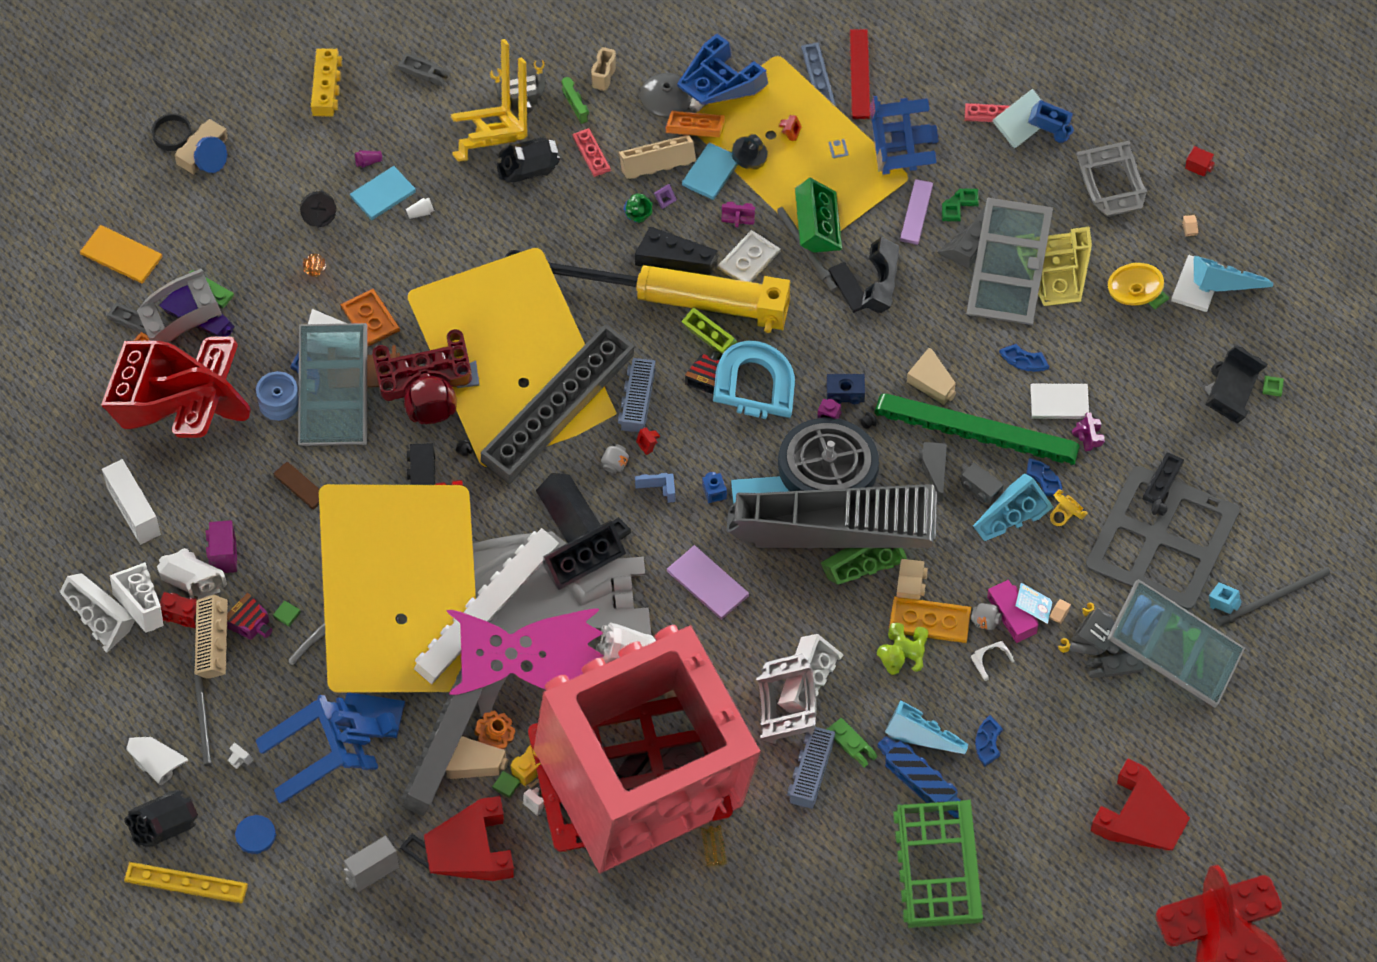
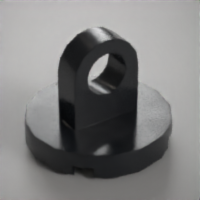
[731,134,768,169]
[300,191,337,227]

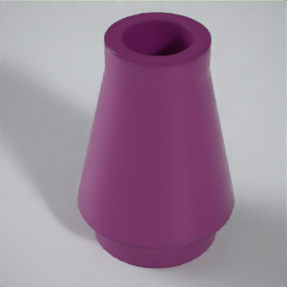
[354,150,382,168]

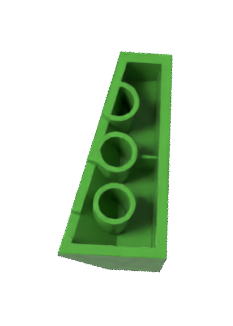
[821,548,908,585]

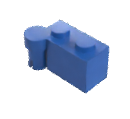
[1028,100,1074,143]

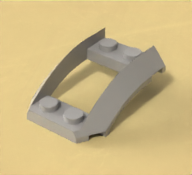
[1077,141,1147,217]
[137,269,222,344]
[756,654,817,744]

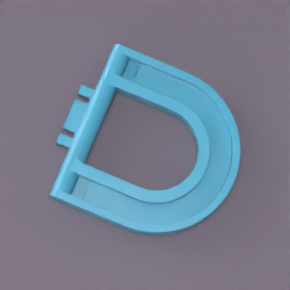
[713,341,795,419]

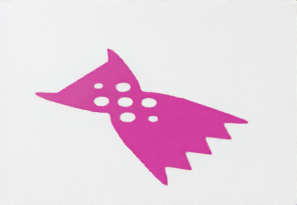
[446,608,604,695]

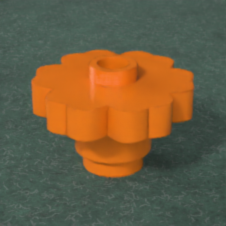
[474,711,515,750]

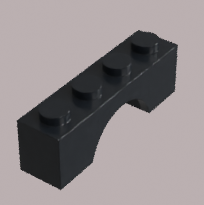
[862,237,899,313]

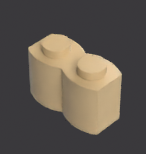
[592,47,616,91]
[897,559,928,600]

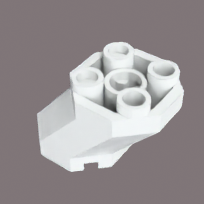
[157,548,227,599]
[596,623,656,663]

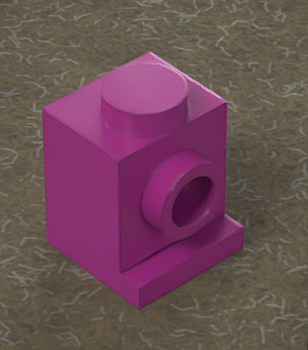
[817,399,842,419]

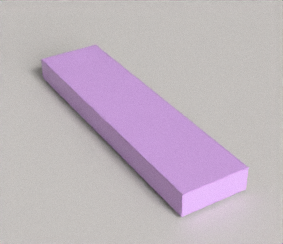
[900,179,933,245]

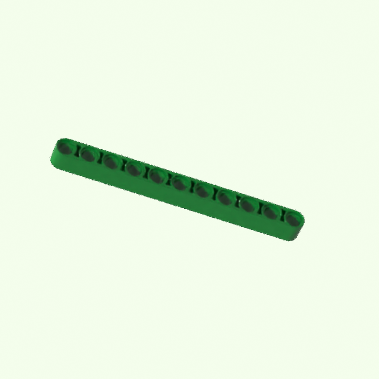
[874,393,1080,465]

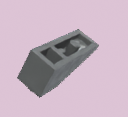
[919,442,947,502]

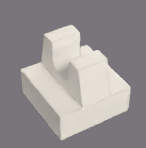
[228,743,254,769]
[523,787,544,816]

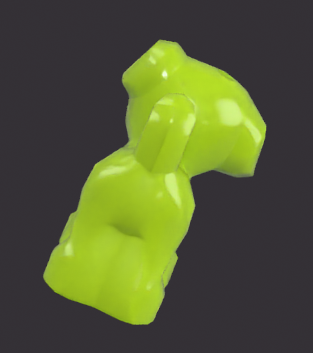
[877,623,929,675]

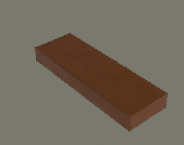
[273,462,320,510]

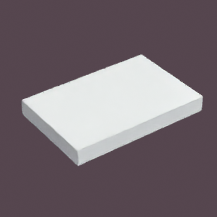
[717,230,781,282]
[1171,255,1224,312]
[1030,384,1089,419]

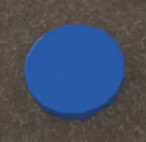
[194,136,227,173]
[235,815,276,854]

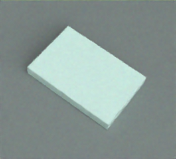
[992,89,1041,148]

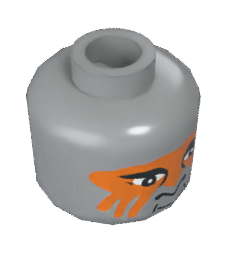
[601,444,629,474]
[971,603,1002,630]

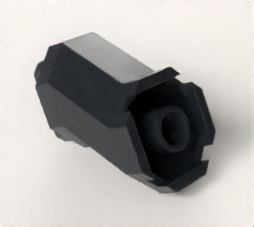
[497,137,560,183]
[124,790,198,847]

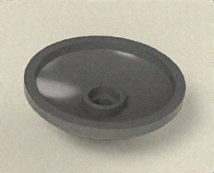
[640,73,692,117]

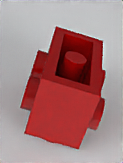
[159,592,197,629]

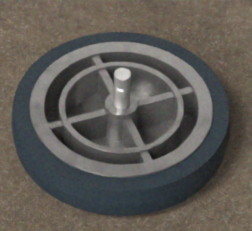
[778,418,879,491]

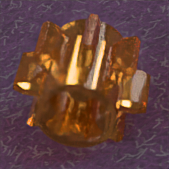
[303,253,326,277]

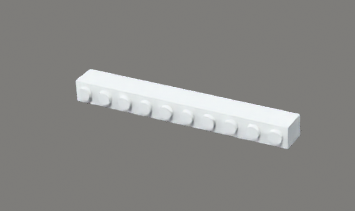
[414,528,559,684]

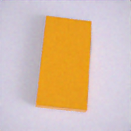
[80,225,163,284]
[889,596,972,643]

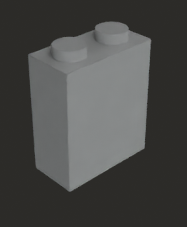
[343,836,399,892]

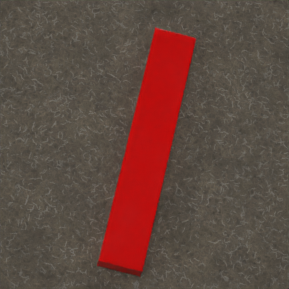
[850,29,870,119]

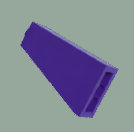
[159,285,235,337]

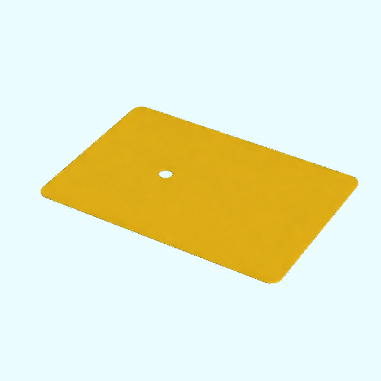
[696,56,908,231]
[408,248,617,467]
[319,484,476,693]

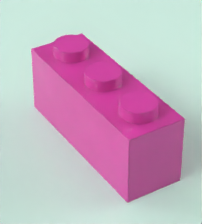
[987,580,1039,643]

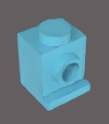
[1209,583,1241,614]

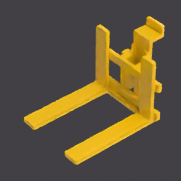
[451,39,527,162]

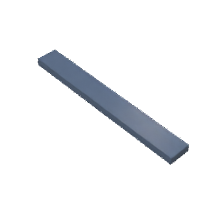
[801,42,849,158]

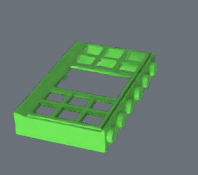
[893,800,983,928]

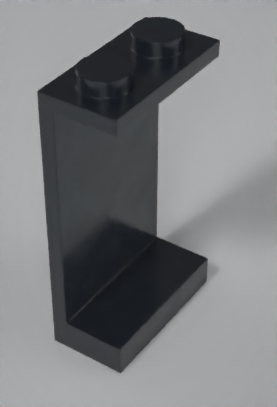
[1205,345,1268,423]

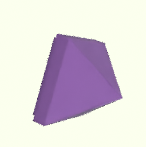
[654,184,676,209]

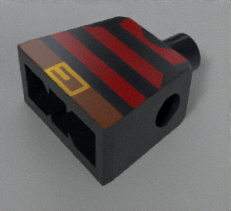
[685,351,722,395]

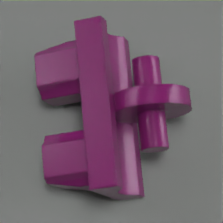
[721,201,755,227]
[1072,412,1105,451]

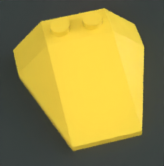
[1016,227,1092,306]

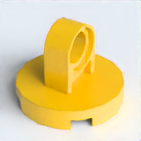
[1050,489,1088,526]

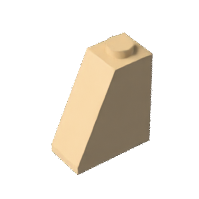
[907,348,956,405]
[446,736,508,779]

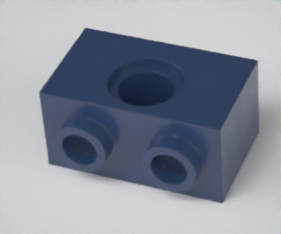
[826,374,865,404]

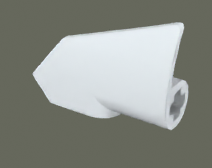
[127,737,188,785]

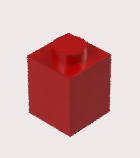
[1185,146,1215,177]

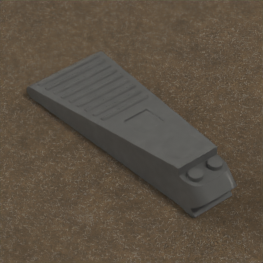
[727,484,937,548]

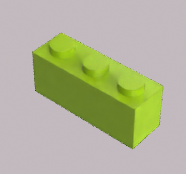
[682,307,738,355]

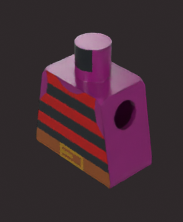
[227,593,272,640]

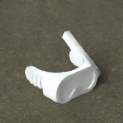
[971,641,1014,681]

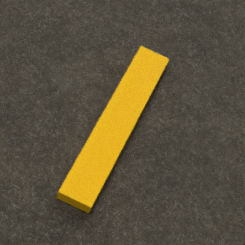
[124,862,248,904]

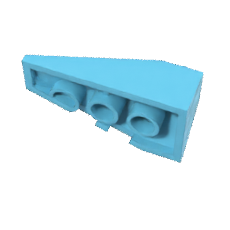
[1193,256,1274,292]
[973,473,1053,541]
[885,700,969,754]

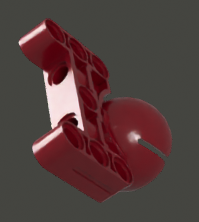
[372,329,472,424]

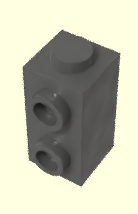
[961,462,1004,505]

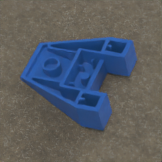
[677,34,768,105]

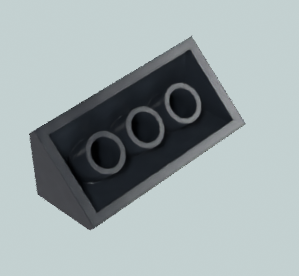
[536,473,600,543]
[543,520,626,590]

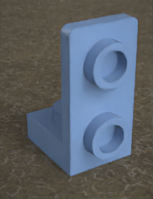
[635,473,675,503]

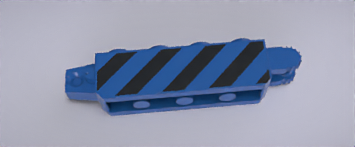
[878,736,961,818]

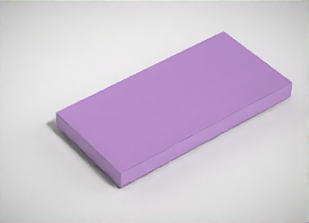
[667,545,749,620]

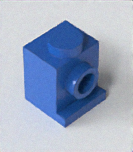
[702,472,727,503]

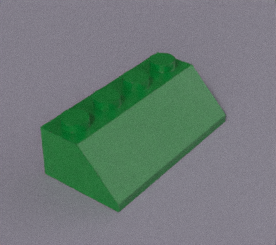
[795,177,842,253]

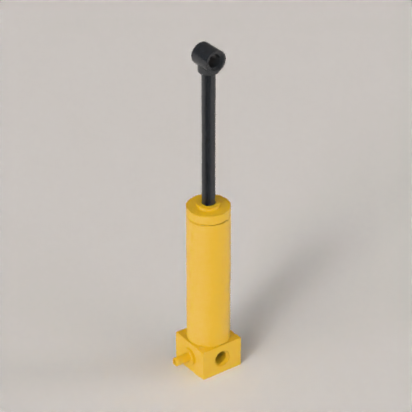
[505,250,790,333]

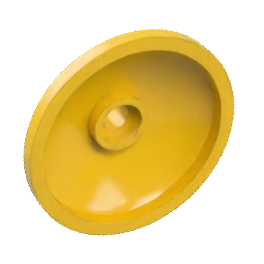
[1108,263,1164,306]

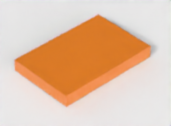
[666,111,725,138]
[341,289,400,347]

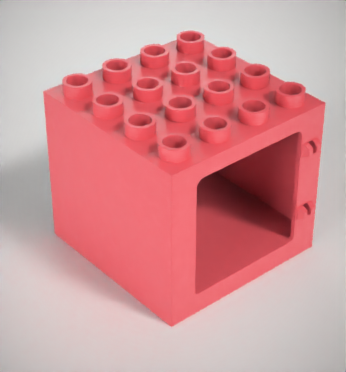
[534,625,761,874]

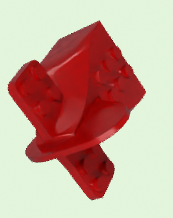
[101,337,251,438]
[1155,865,1287,962]

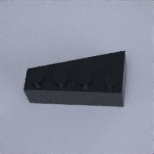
[635,226,718,276]
[407,443,436,485]

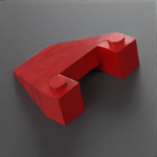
[1090,758,1190,851]
[424,796,514,881]

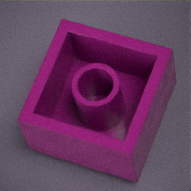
[206,520,237,573]

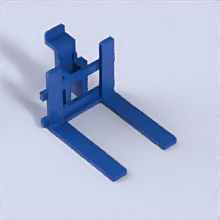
[870,96,939,175]
[256,695,399,803]

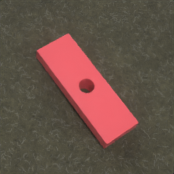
[965,103,1010,122]
[572,128,611,177]

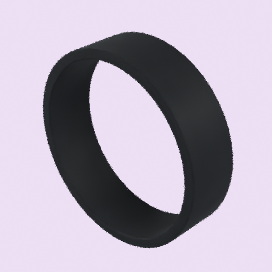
[151,114,192,151]

